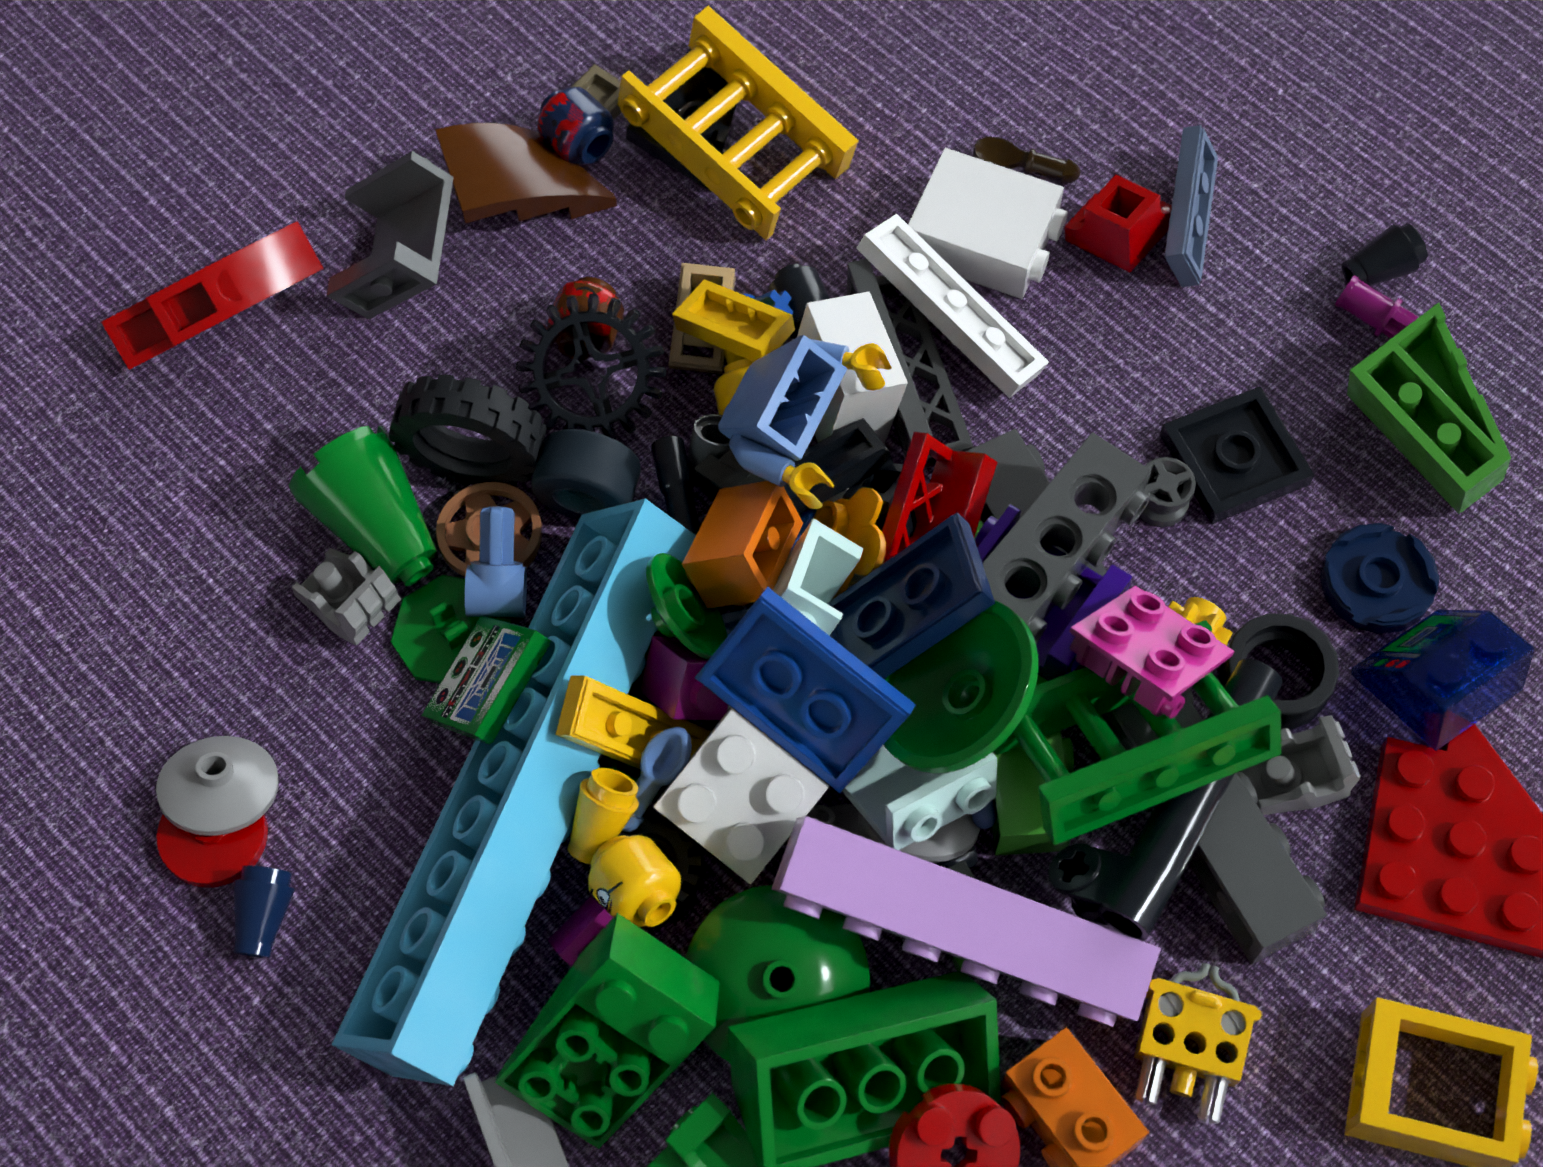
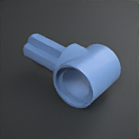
[465,506,527,618]

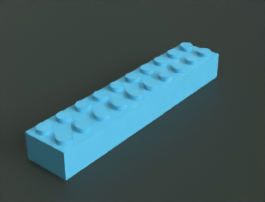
[332,498,696,1086]

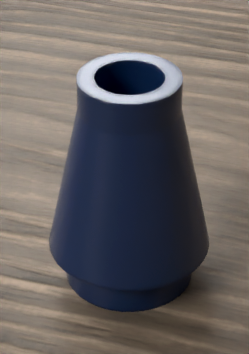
[233,865,295,958]

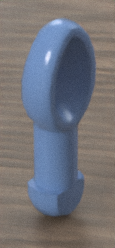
[622,726,692,832]

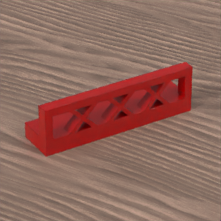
[882,432,998,564]

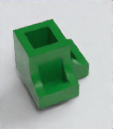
[647,1092,758,1167]

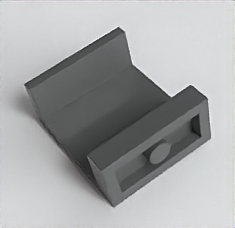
[326,151,454,319]

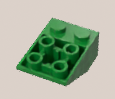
[495,913,720,1149]

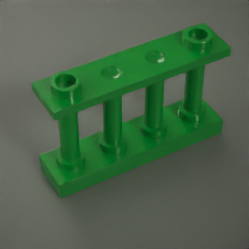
[994,620,1281,846]

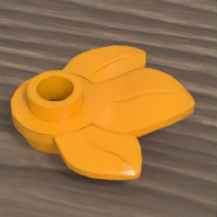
[814,487,886,599]

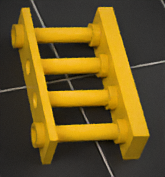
[617,6,859,240]

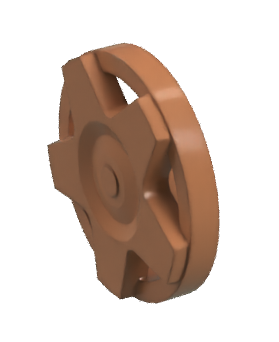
[436,482,543,577]

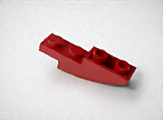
[101,221,324,370]

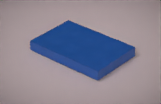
[695,587,916,793]

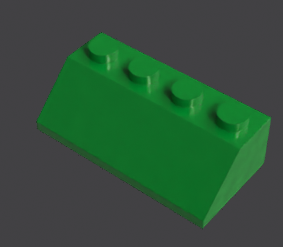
[727,971,1001,1167]

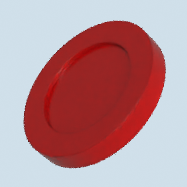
[157,814,268,888]

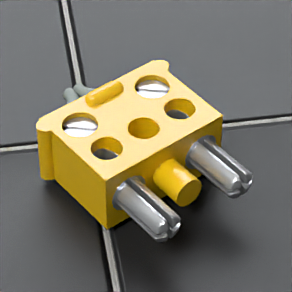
[1134,963,1262,1124]

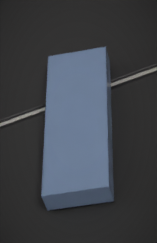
[1164,125,1218,287]

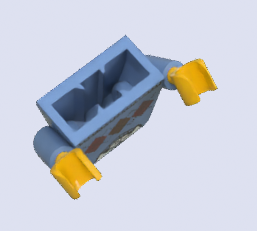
[718,335,892,509]

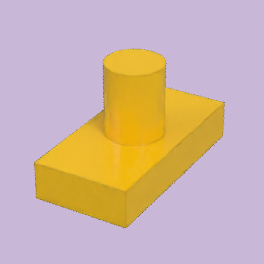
[672,279,795,364]

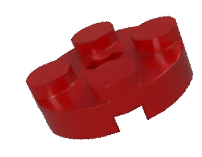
[889,1084,1020,1167]

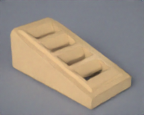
[669,263,735,374]

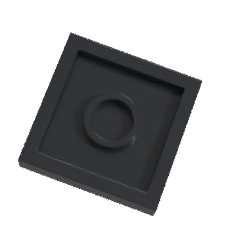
[1160,386,1315,525]

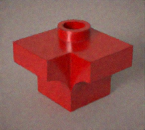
[1064,175,1172,273]

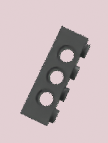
[982,432,1151,644]

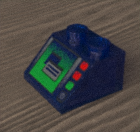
[1351,609,1535,751]

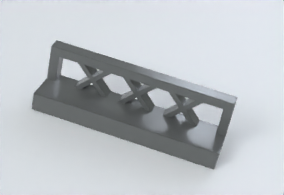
[847,258,974,467]

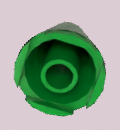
[289,425,437,586]

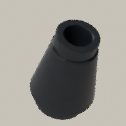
[1341,223,1428,286]

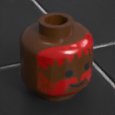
[547,277,624,360]

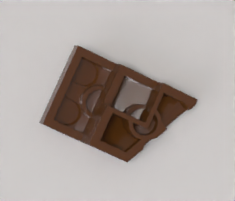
[435,123,617,224]

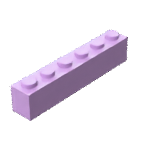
[772,816,1161,1027]

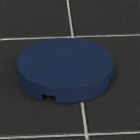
[1320,523,1440,634]

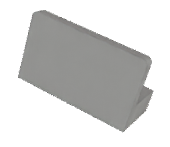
[463,1072,569,1167]

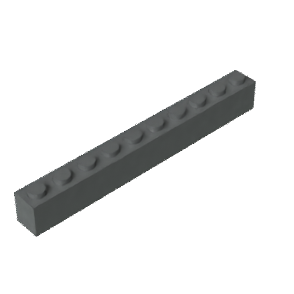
[965,428,1327,965]

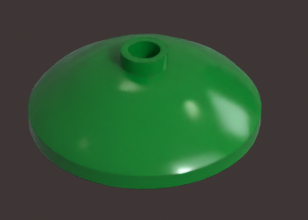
[883,600,1038,773]
[685,885,870,1063]

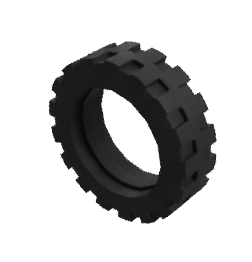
[389,375,546,486]

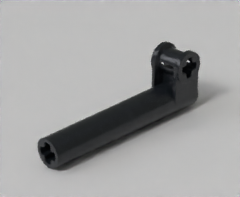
[1048,659,1283,940]

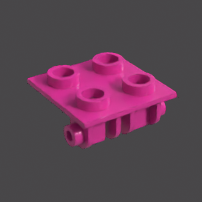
[1069,585,1235,719]

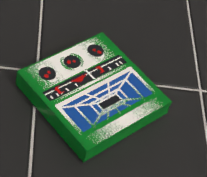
[421,616,551,745]

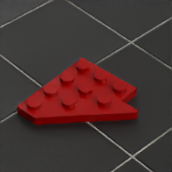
[1354,706,1543,959]

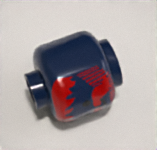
[537,87,614,164]

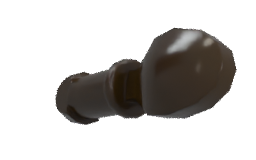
[973,136,1081,183]

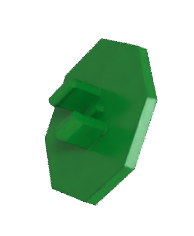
[391,575,513,684]

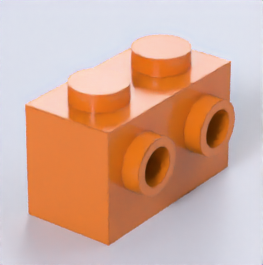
[682,481,803,609]
[1001,1027,1149,1167]

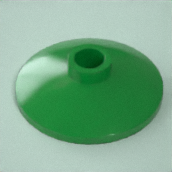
[646,553,728,660]

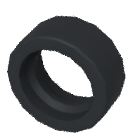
[1219,613,1339,730]

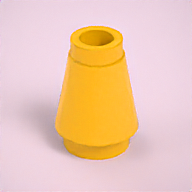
[567,768,639,864]

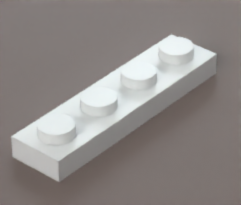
[856,214,1049,398]

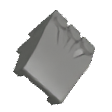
[292,548,401,646]
[1239,715,1361,815]

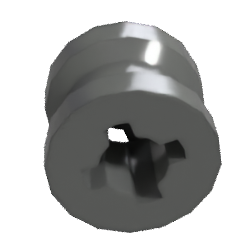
[1139,457,1196,527]

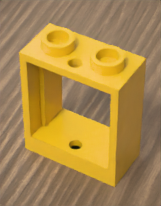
[1344,997,1538,1167]

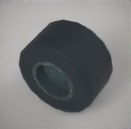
[531,429,641,520]

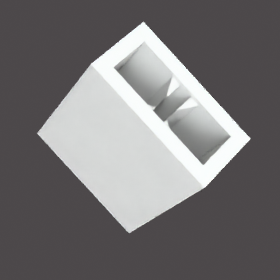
[908,148,1068,299]

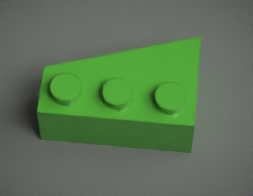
[1347,302,1511,514]

